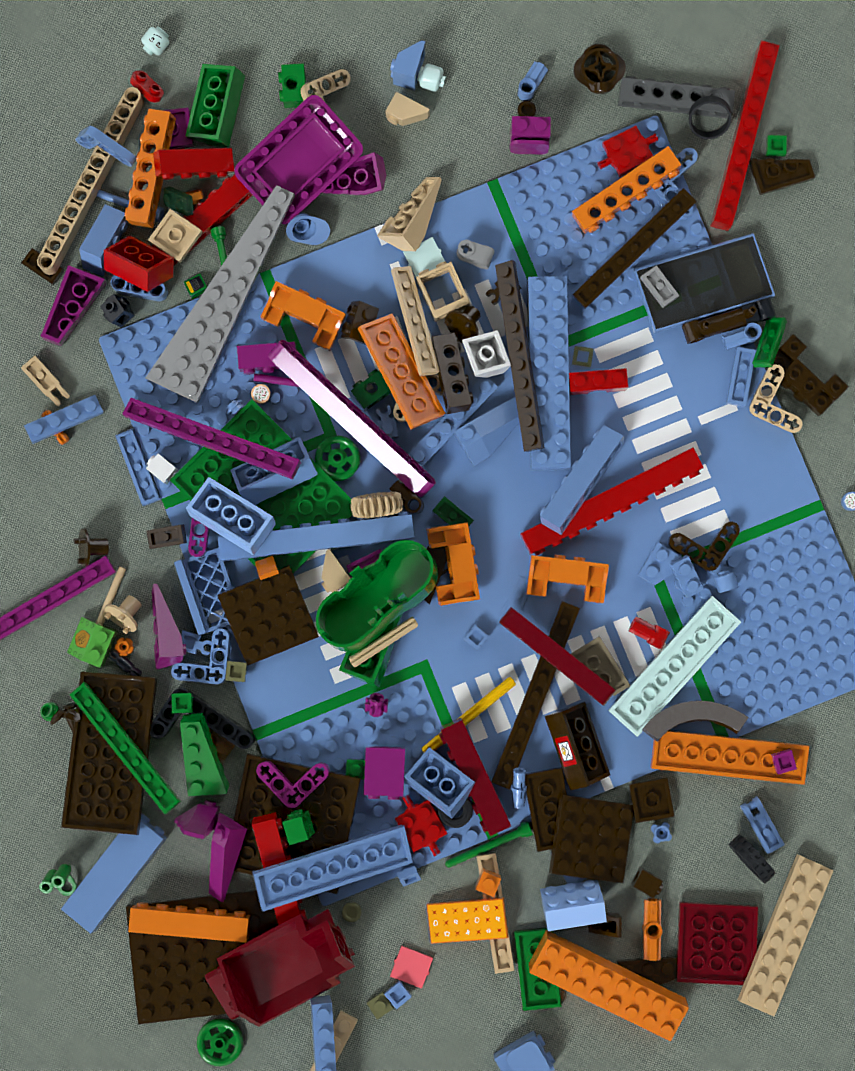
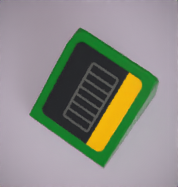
[184,274,207,299]

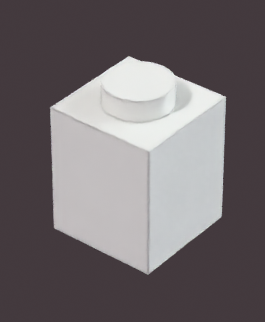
[146,454,179,484]

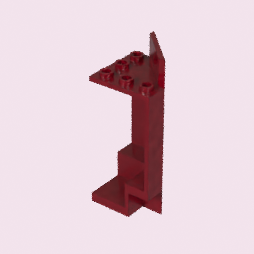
[205,909,355,1027]

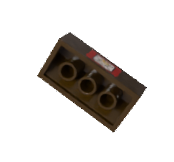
[545,702,610,790]

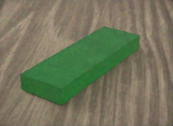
[752,317,787,367]

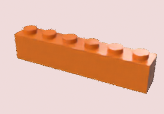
[128,902,251,942]

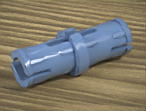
[511,768,527,808]

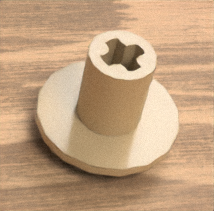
[104,595,142,634]

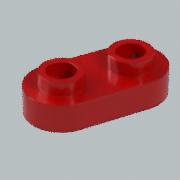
[130,71,164,103]

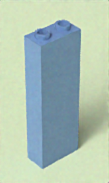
[61,814,168,934]

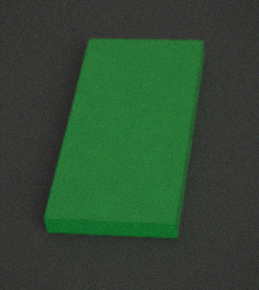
[514,927,562,1011]

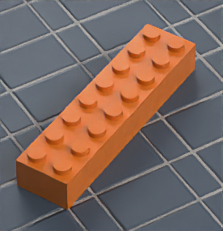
[529,930,689,1041]

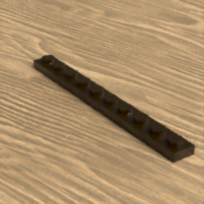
[495,260,545,452]
[491,601,580,790]

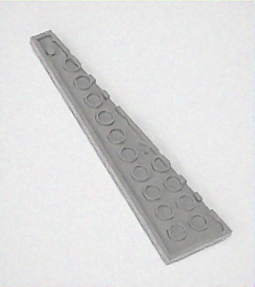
[145,186,295,403]

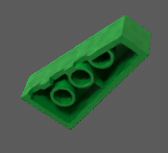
[180,713,230,796]

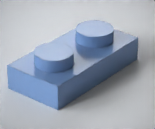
[670,555,704,599]

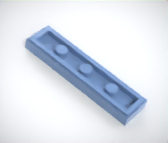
[115,429,161,507]

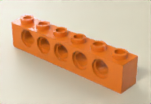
[125,109,176,228]
[572,146,681,234]

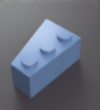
[79,204,128,277]

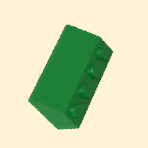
[186,64,245,148]

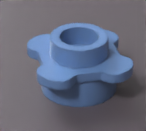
[651,822,672,844]

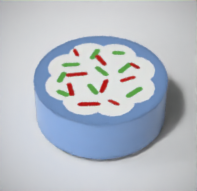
[841,492,855,511]

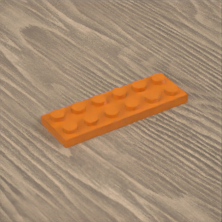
[358,313,445,430]

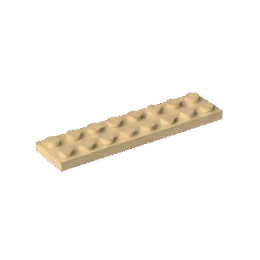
[737,854,834,1016]

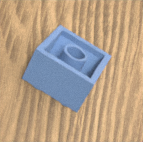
[390,40,425,91]

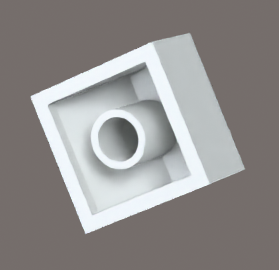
[462,330,511,378]

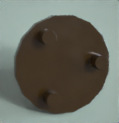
[444,306,481,343]
[73,528,109,567]

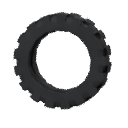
[728,834,776,884]

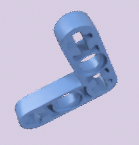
[75,126,136,167]
[652,148,698,220]
[171,628,232,684]

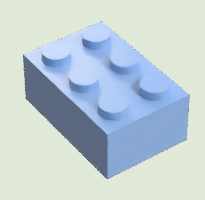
[540,880,607,931]

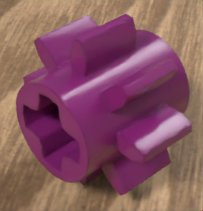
[365,693,388,717]

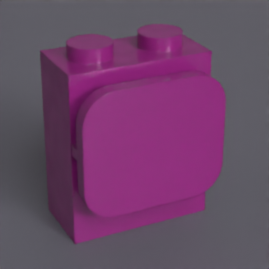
[509,116,551,155]
[364,746,405,800]

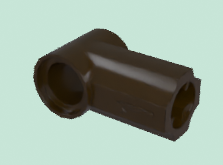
[389,480,424,514]

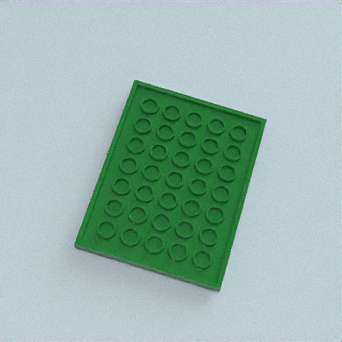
[170,399,353,574]

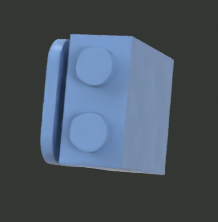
[494,1030,555,1071]

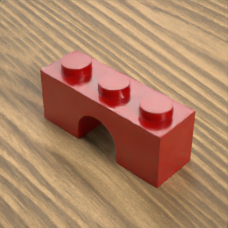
[569,368,628,395]

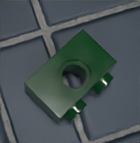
[351,369,391,411]

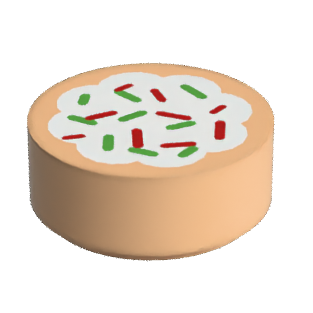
[251,384,271,404]

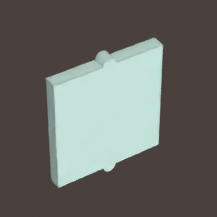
[403,237,445,277]

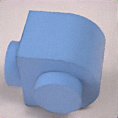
[713,570,738,593]

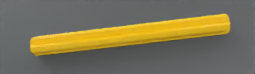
[422,677,516,753]

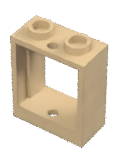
[416,261,470,322]

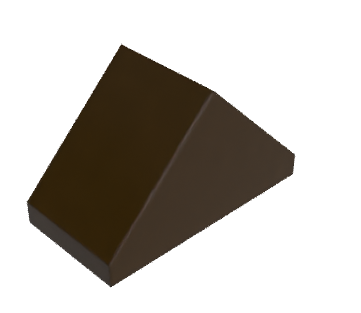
[588,912,622,938]

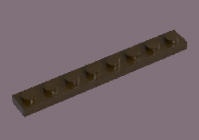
[572,188,697,309]

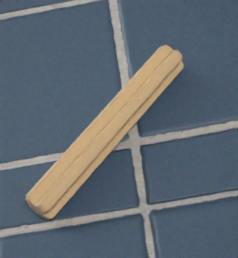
[349,617,418,667]

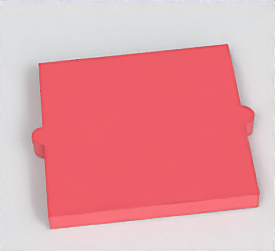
[390,945,433,989]

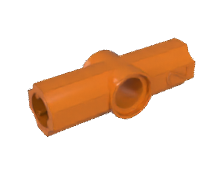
[642,898,662,961]

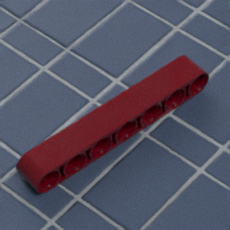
[499,607,616,706]

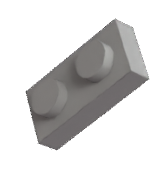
[640,265,679,308]

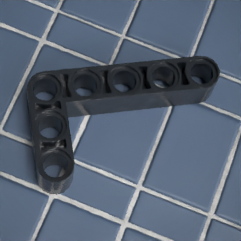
[150,688,255,749]

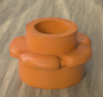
[115,637,134,656]

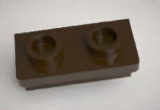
[341,301,379,345]

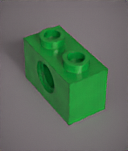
[278,63,306,108]

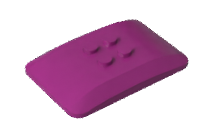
[234,95,363,224]

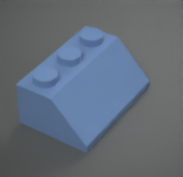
[404,747,475,819]

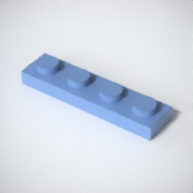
[24,395,103,444]

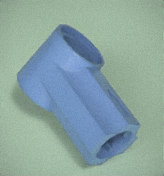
[518,61,548,101]
[721,323,762,350]

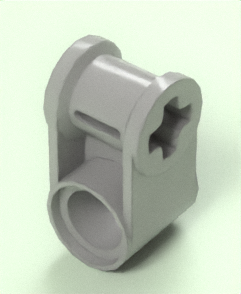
[457,240,495,269]

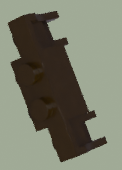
[766,334,849,417]

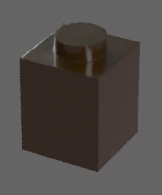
[631,867,663,898]

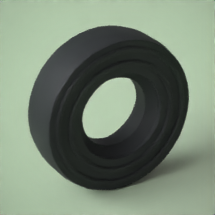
[438,797,473,828]

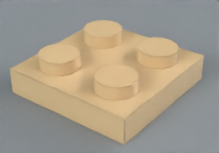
[148,209,202,263]

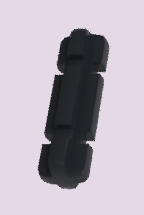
[108,649,142,676]

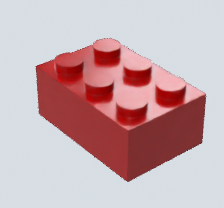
[104,236,174,292]

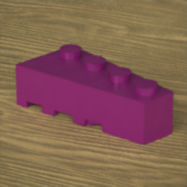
[41,265,107,346]

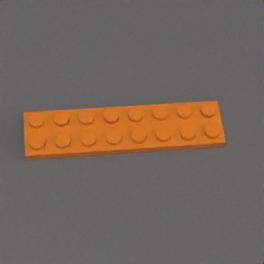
[650,730,809,785]

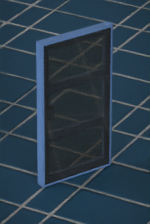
[633,233,775,334]

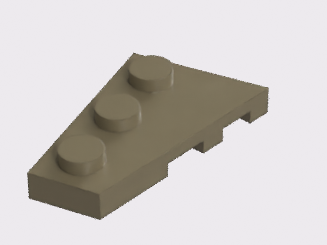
[571,636,631,696]

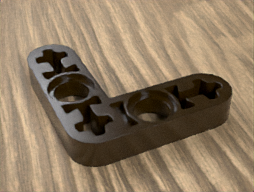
[668,521,740,571]

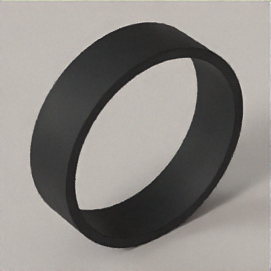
[689,96,731,139]

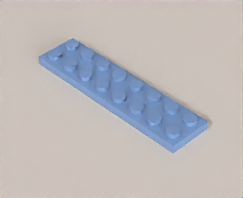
[252,825,413,911]

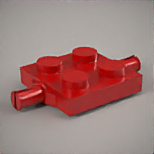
[597,126,658,177]
[395,794,448,856]

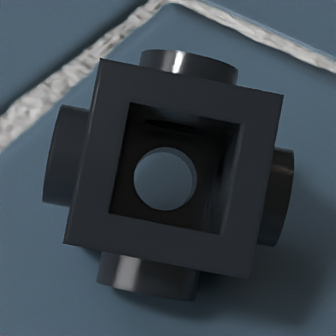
[100,294,135,328]

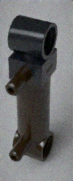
[682,297,776,344]

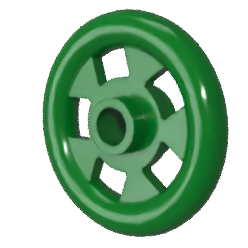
[315,435,361,481]
[197,1018,243,1066]

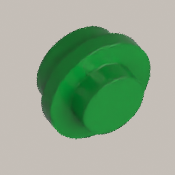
[40,702,59,722]

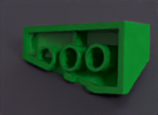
[339,607,403,687]

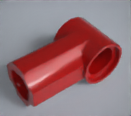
[628,617,670,650]

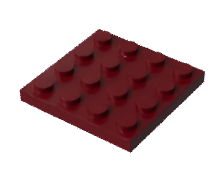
[676,902,758,985]

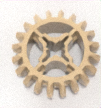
[351,491,403,518]

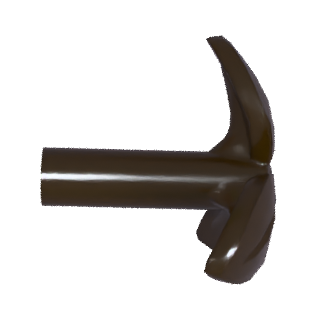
[50,703,81,733]

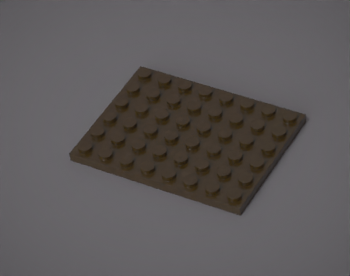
[126,890,278,1025]

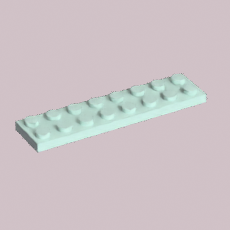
[608,596,741,737]

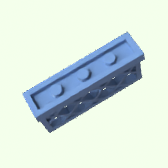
[174,547,233,635]

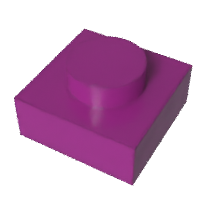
[771,749,797,775]

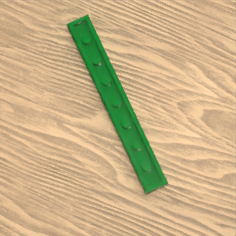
[69,682,181,814]

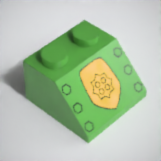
[67,617,118,668]

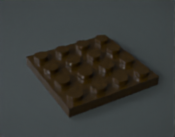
[217,565,319,666]
[549,794,634,883]

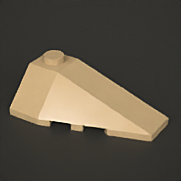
[377,177,442,252]

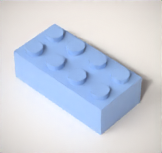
[186,477,276,556]

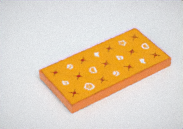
[427,897,509,944]

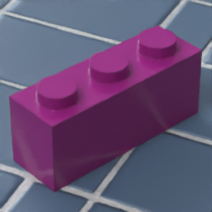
[237,342,296,375]

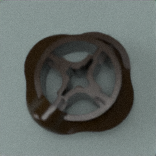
[573,44,626,94]

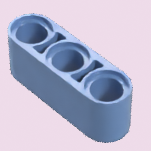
[111,275,168,301]

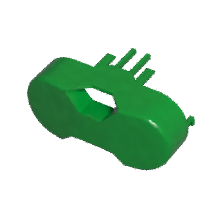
[316,540,438,652]

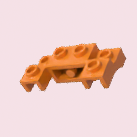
[260,281,346,351]
[426,522,480,606]
[526,555,609,603]

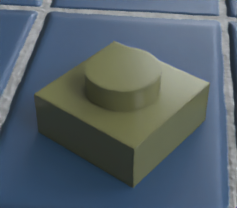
[225,661,247,682]
[367,991,394,1020]

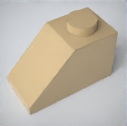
[385,92,430,126]
[321,549,351,593]

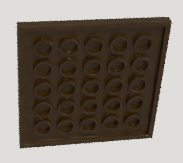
[234,753,361,894]

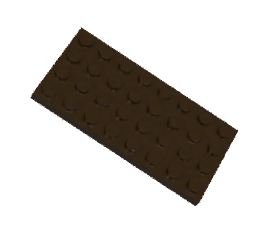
[61,671,157,835]

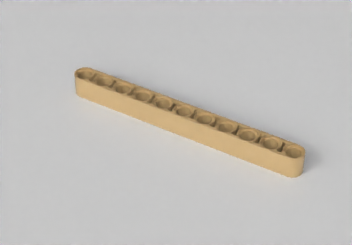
[37,87,144,275]

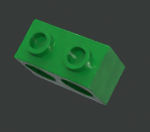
[282,809,315,845]

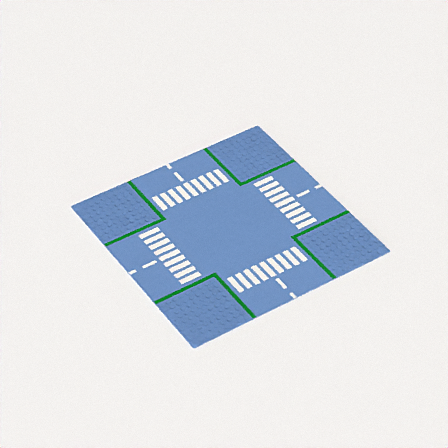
[99,116,855,906]

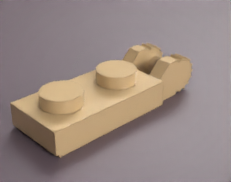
[21,356,70,407]

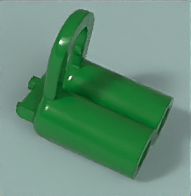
[39,864,77,896]

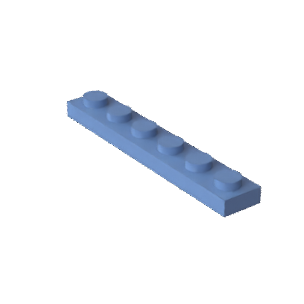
[408,377,498,467]

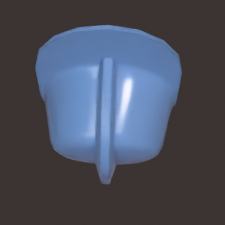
[286,212,330,245]

